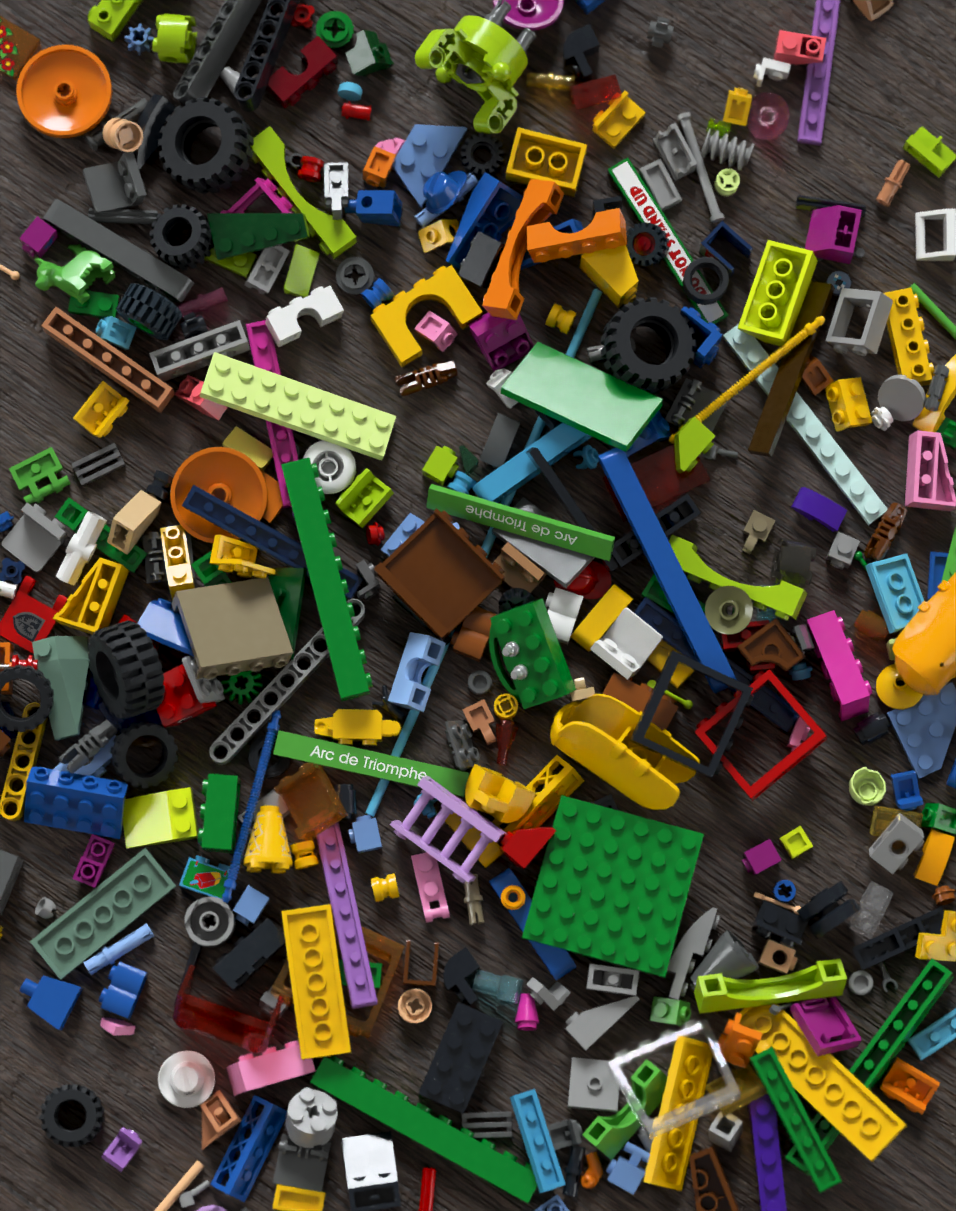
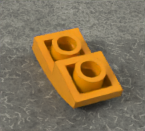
[914,828,955,886]

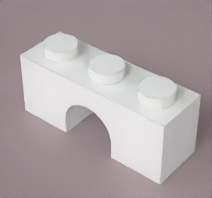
[265,286,344,348]

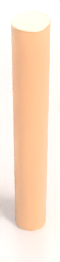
[154,1160,205,1211]

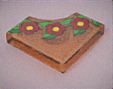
[0,16,41,81]

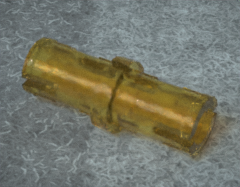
[526,72,575,91]

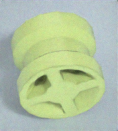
[714,168,740,196]

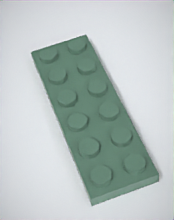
[30,848,177,980]

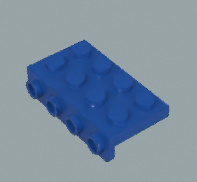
[24,767,128,839]

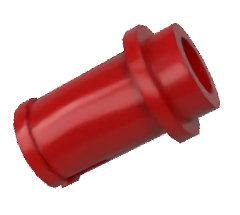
[341,100,372,121]

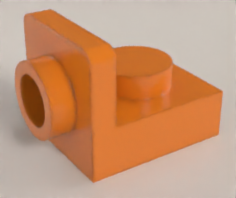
[363,146,396,188]

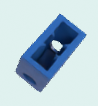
[344,190,403,226]
[20,975,83,1030]

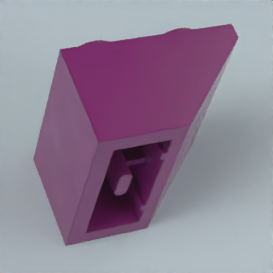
[805,205,862,264]
[468,312,534,372]

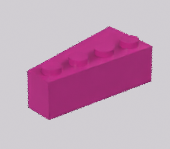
[807,610,872,722]

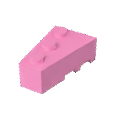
[905,430,956,511]
[226,1040,315,1096]

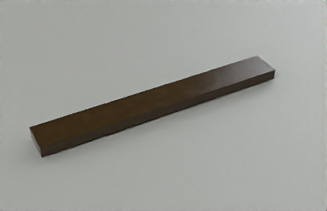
[748,281,835,457]

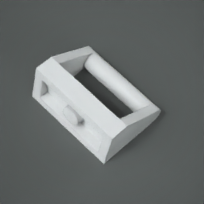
[915,209,956,261]

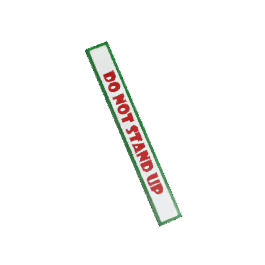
[607,157,728,325]

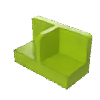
[903,127,956,178]

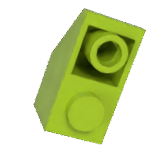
[674,417,715,474]

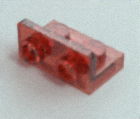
[569,74,622,110]

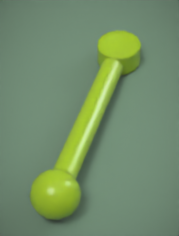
[647,680,693,709]

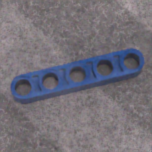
[489,868,577,981]

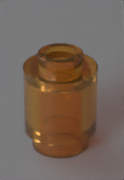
[853,609,889,642]

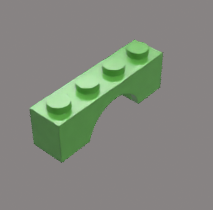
[582,1059,668,1160]

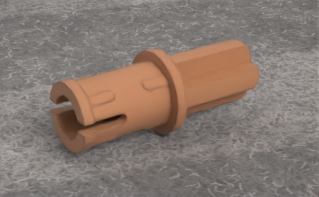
[876,160,910,207]

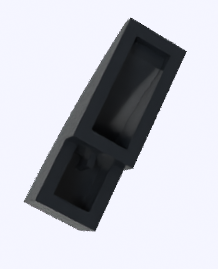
[133,94,176,169]

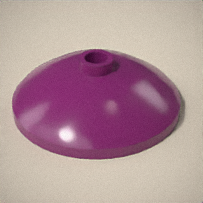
[493,0,563,30]

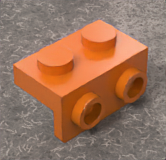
[717,1012,762,1069]
[880,1057,940,1114]

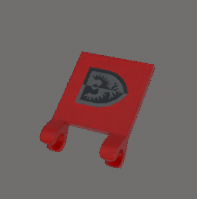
[0,576,68,654]

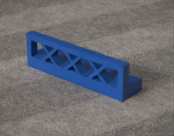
[210,1095,287,1202]

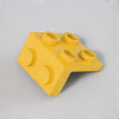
[210,535,276,578]

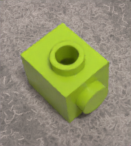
[422,446,459,486]

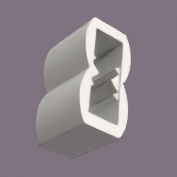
[545,588,583,645]

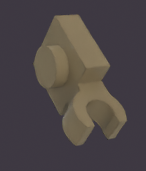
[742,510,776,555]

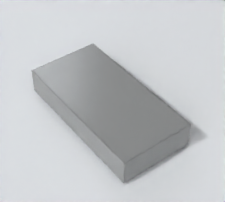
[639,159,682,211]

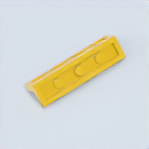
[492,755,584,833]

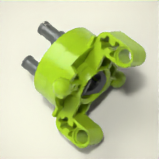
[415,0,536,134]

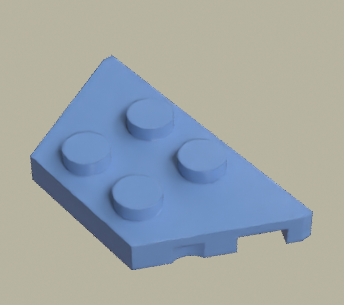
[392,124,467,208]

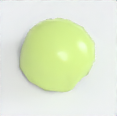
[849,767,886,806]

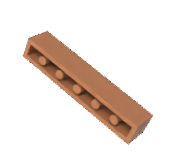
[41,307,175,413]

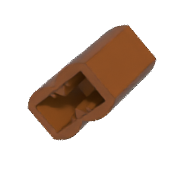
[450,607,497,662]

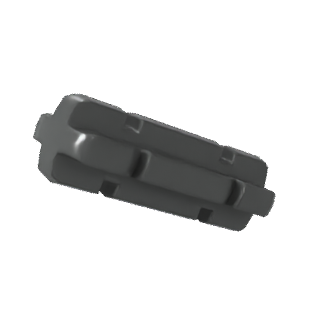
[924,364,949,411]

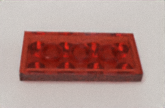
[602,444,710,522]

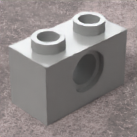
[869,813,924,874]
[586,964,639,996]

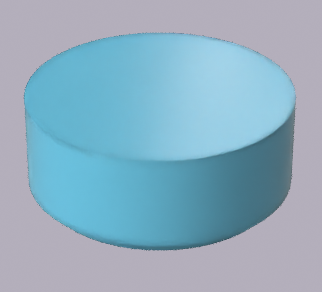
[338,82,363,101]

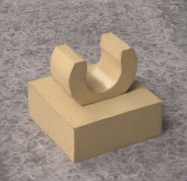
[569,677,595,703]

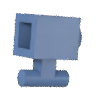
[606,1142,650,1195]

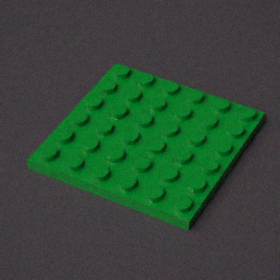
[522,795,704,978]

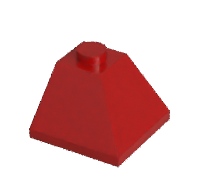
[499,827,556,868]

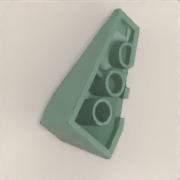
[32,636,90,741]

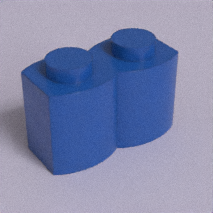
[99,962,148,1020]

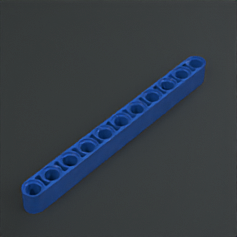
[598,447,736,694]

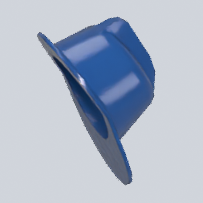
[423,170,467,214]

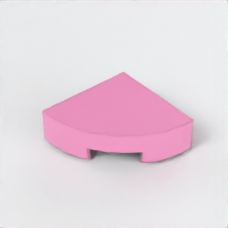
[376,138,405,156]
[100,1018,135,1036]

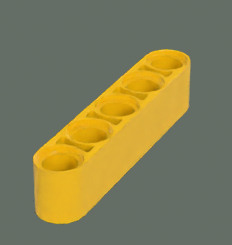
[0,703,48,821]

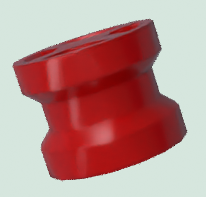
[297,156,324,182]

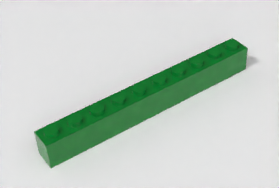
[281,457,373,701]
[785,958,954,1176]
[310,1055,538,1203]

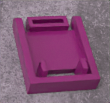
[790,996,862,1056]

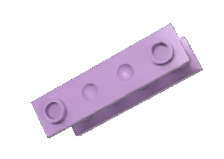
[390,776,506,883]

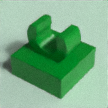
[936,417,956,449]

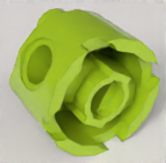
[152,14,197,64]

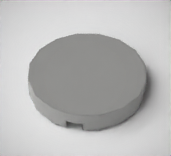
[878,375,926,421]

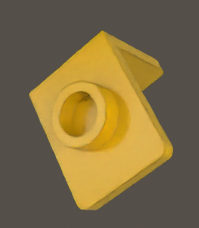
[418,219,459,253]

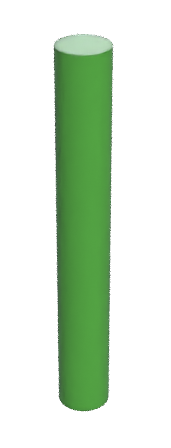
[909,283,956,340]

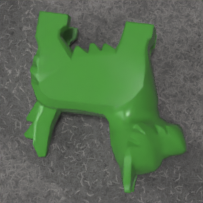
[35,244,115,304]

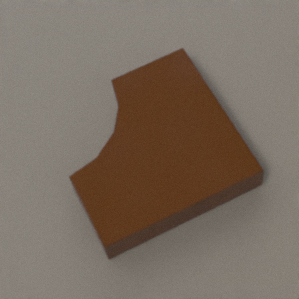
[737,618,806,672]

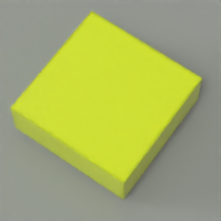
[779,825,813,859]

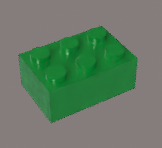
[198,774,241,854]

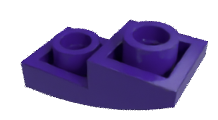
[791,487,847,532]

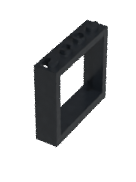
[629,651,754,778]

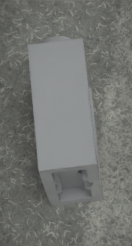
[825,288,893,356]

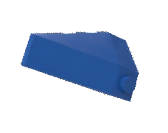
[446,172,523,269]

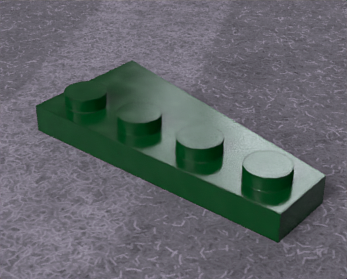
[207,213,310,261]

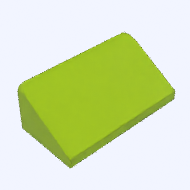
[284,244,320,298]

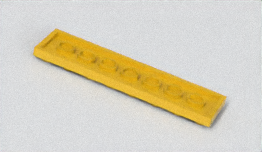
[739,1004,906,1162]

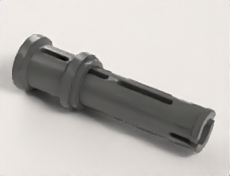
[83,98,148,152]

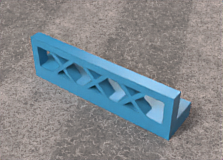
[510,1089,565,1193]

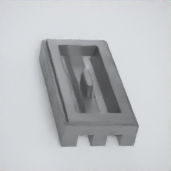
[71,443,126,486]
[462,1112,512,1138]

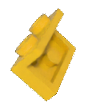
[825,377,873,432]
[73,381,129,438]

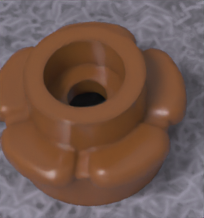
[933,885,956,906]

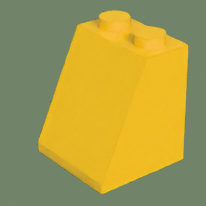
[580,245,638,308]

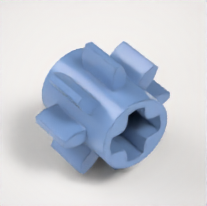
[124,24,154,55]

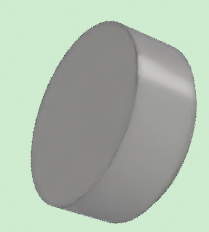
[848,970,873,995]

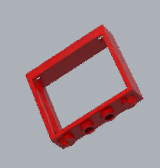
[695,669,827,802]

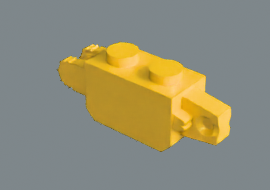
[314,709,402,746]

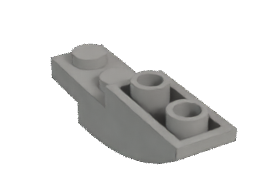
[667,907,720,1000]

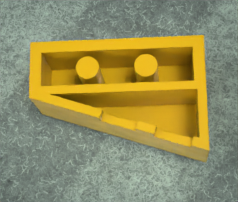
[53,558,129,635]

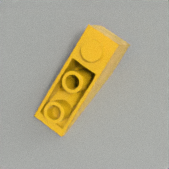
[160,525,195,601]

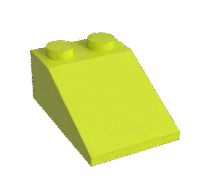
[123,787,198,849]

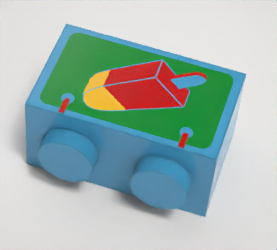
[179,855,231,900]

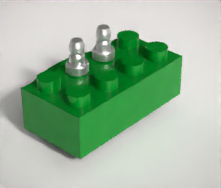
[489,598,576,709]

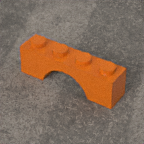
[527,208,627,263]

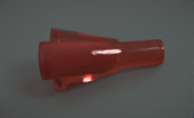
[495,719,519,765]

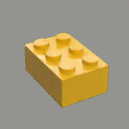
[505,127,587,197]

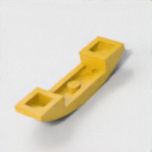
[912,354,956,432]

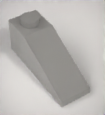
[565,996,639,1051]

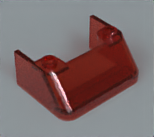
[173,965,284,1054]

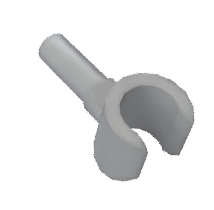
[179,1180,210,1208]

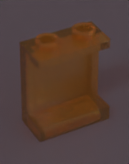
[274,763,348,841]

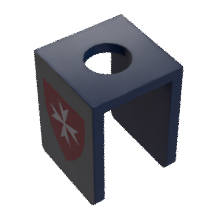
[699,221,753,278]

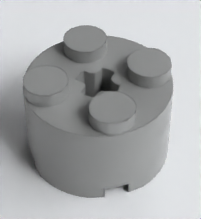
[185,897,236,948]
[285,1088,337,1148]

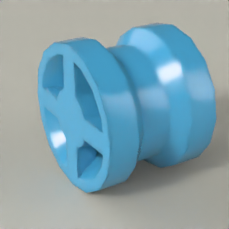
[447,471,477,495]

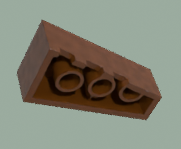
[689,1145,740,1211]

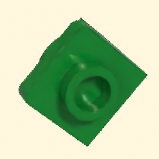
[920,803,956,835]

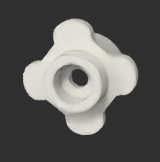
[871,406,893,431]

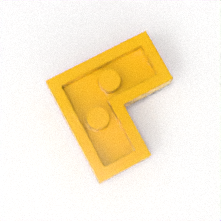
[915,910,956,962]

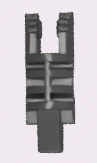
[59,720,118,774]

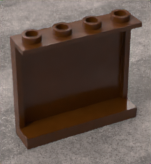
[374,508,505,641]

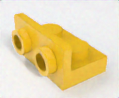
[593,91,646,149]

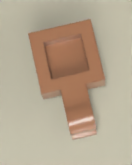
[462,699,496,746]

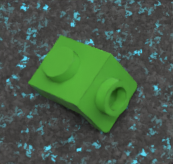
[650,996,691,1027]

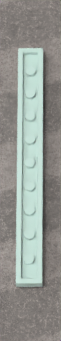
[723,324,888,526]

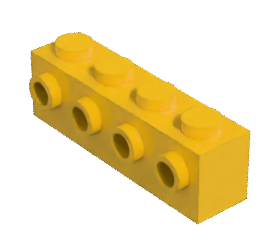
[883,287,935,386]

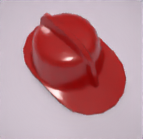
[554,561,611,599]

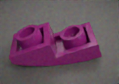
[72,834,115,888]

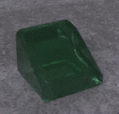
[459,445,479,476]

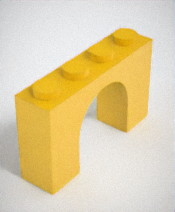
[371,265,483,367]

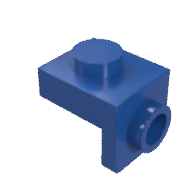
[890,770,923,811]

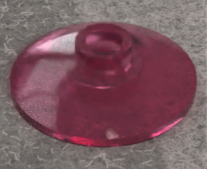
[746,92,789,140]

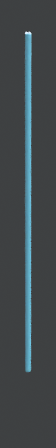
[365,289,602,817]

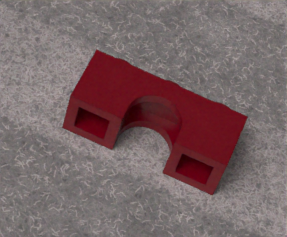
[266,36,338,109]

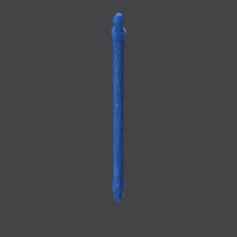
[222,710,281,903]

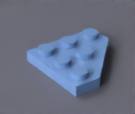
[886,682,956,779]

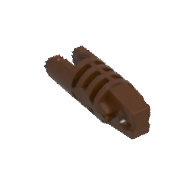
[395,361,458,396]
[863,502,907,561]

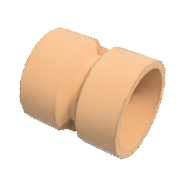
[103,118,144,152]

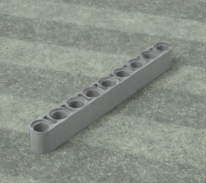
[209,599,365,765]

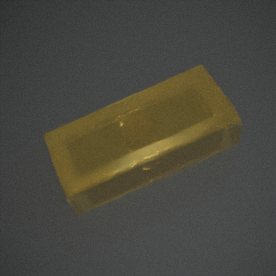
[869,806,923,836]

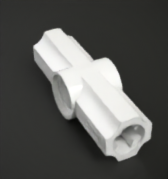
[56,511,107,585]

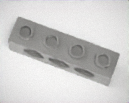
[149,320,250,382]

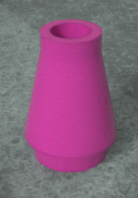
[515,993,539,1031]

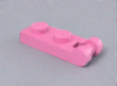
[411,852,450,923]

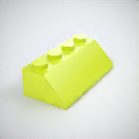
[738,240,818,347]

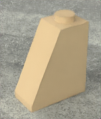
[107,490,161,555]

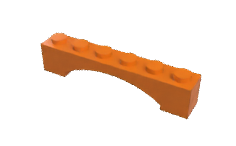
[482,179,564,320]

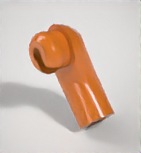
[581,1151,603,1189]

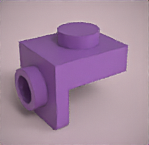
[101,1127,142,1172]

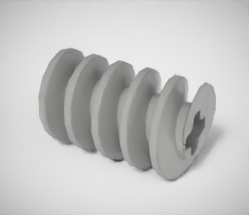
[702,129,755,170]

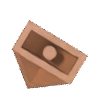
[200,1090,242,1150]

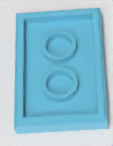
[865,553,924,634]

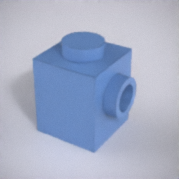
[349,815,382,853]
[233,885,270,926]

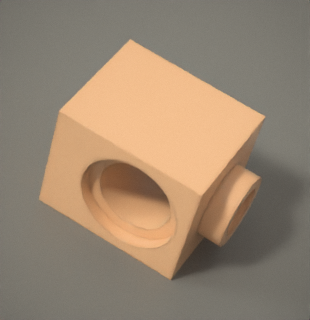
[758,939,798,974]

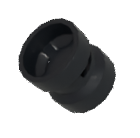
[145,470,173,503]

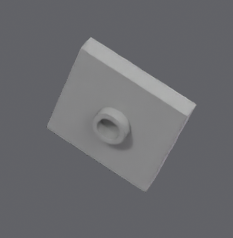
[568,1057,621,1112]

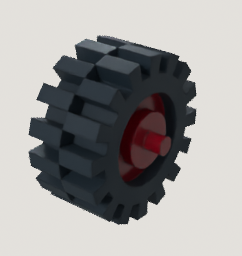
[626,222,669,266]

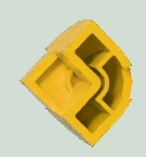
[465,764,536,823]

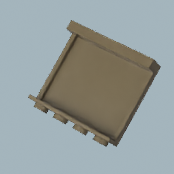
[171,577,293,679]

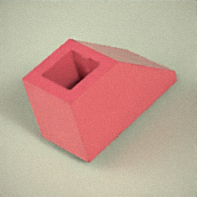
[773,30,826,65]
[175,375,228,421]

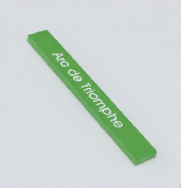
[426,484,615,561]
[273,731,469,797]

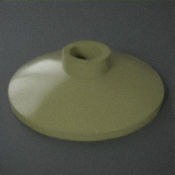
[705,586,753,635]

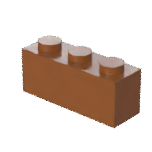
[602,672,678,730]

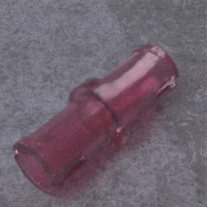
[178,287,228,319]

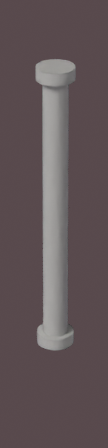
[677,112,725,223]

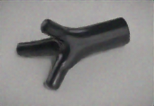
[372,685,405,722]

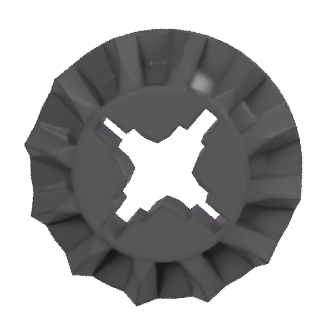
[336,257,374,295]

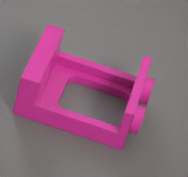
[220,177,293,253]

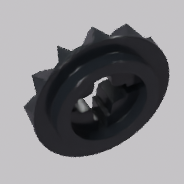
[498,588,535,613]

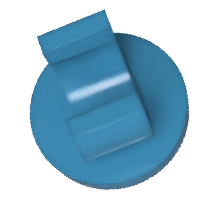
[573,445,599,469]
[413,793,437,819]

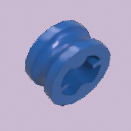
[773,880,796,902]

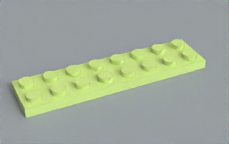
[199,352,396,461]

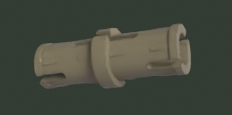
[464,874,485,925]

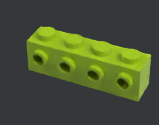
[88,0,143,42]

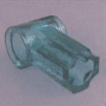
[472,970,524,1004]

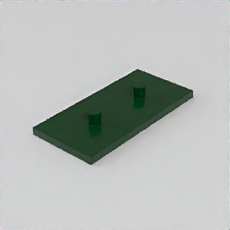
[268,567,307,660]

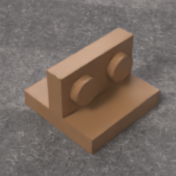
[492,542,547,593]

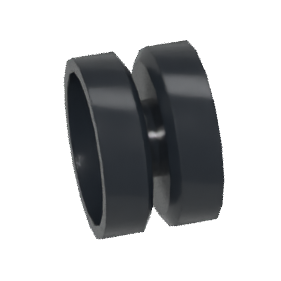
[797,880,861,939]

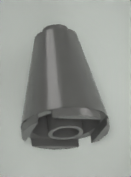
[690,930,759,990]

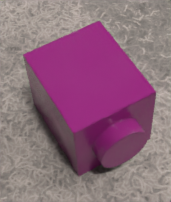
[19,216,59,258]
[741,839,782,876]

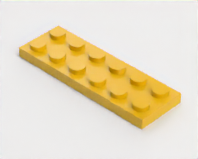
[281,904,351,1060]
[643,1035,715,1191]

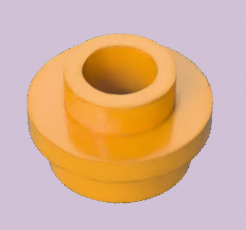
[501,885,525,910]

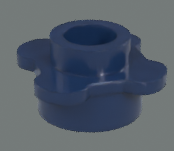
[0,558,25,584]

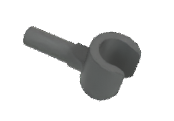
[285,153,302,169]
[702,445,738,461]
[878,961,898,993]

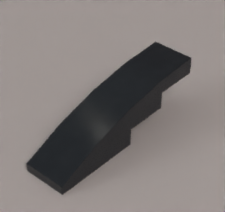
[852,906,944,970]

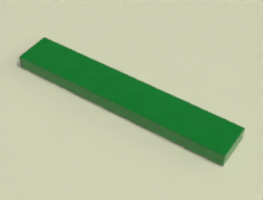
[749,1047,842,1193]

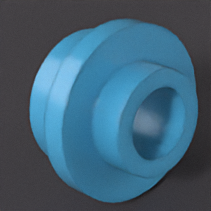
[788,662,812,680]

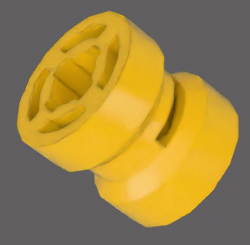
[545,303,577,334]
[494,693,518,720]
[290,840,319,870]
[371,873,400,902]

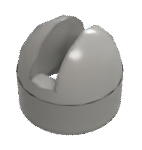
[35,897,56,919]

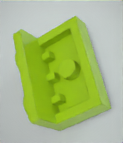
[335,468,394,528]

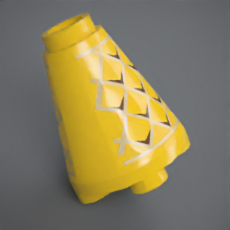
[244,806,292,874]

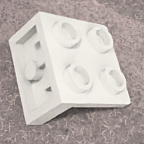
[590,608,663,680]

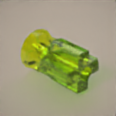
[706,118,731,136]

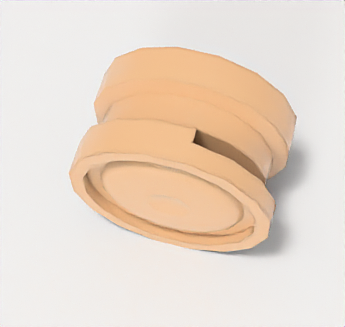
[397,989,432,1024]

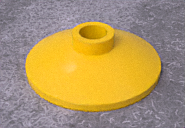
[876,664,923,710]

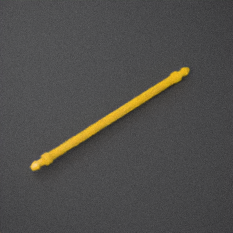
[669,316,825,444]

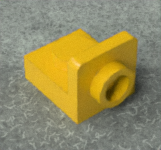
[723,88,752,126]

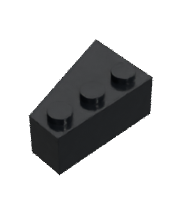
[213,918,286,992]

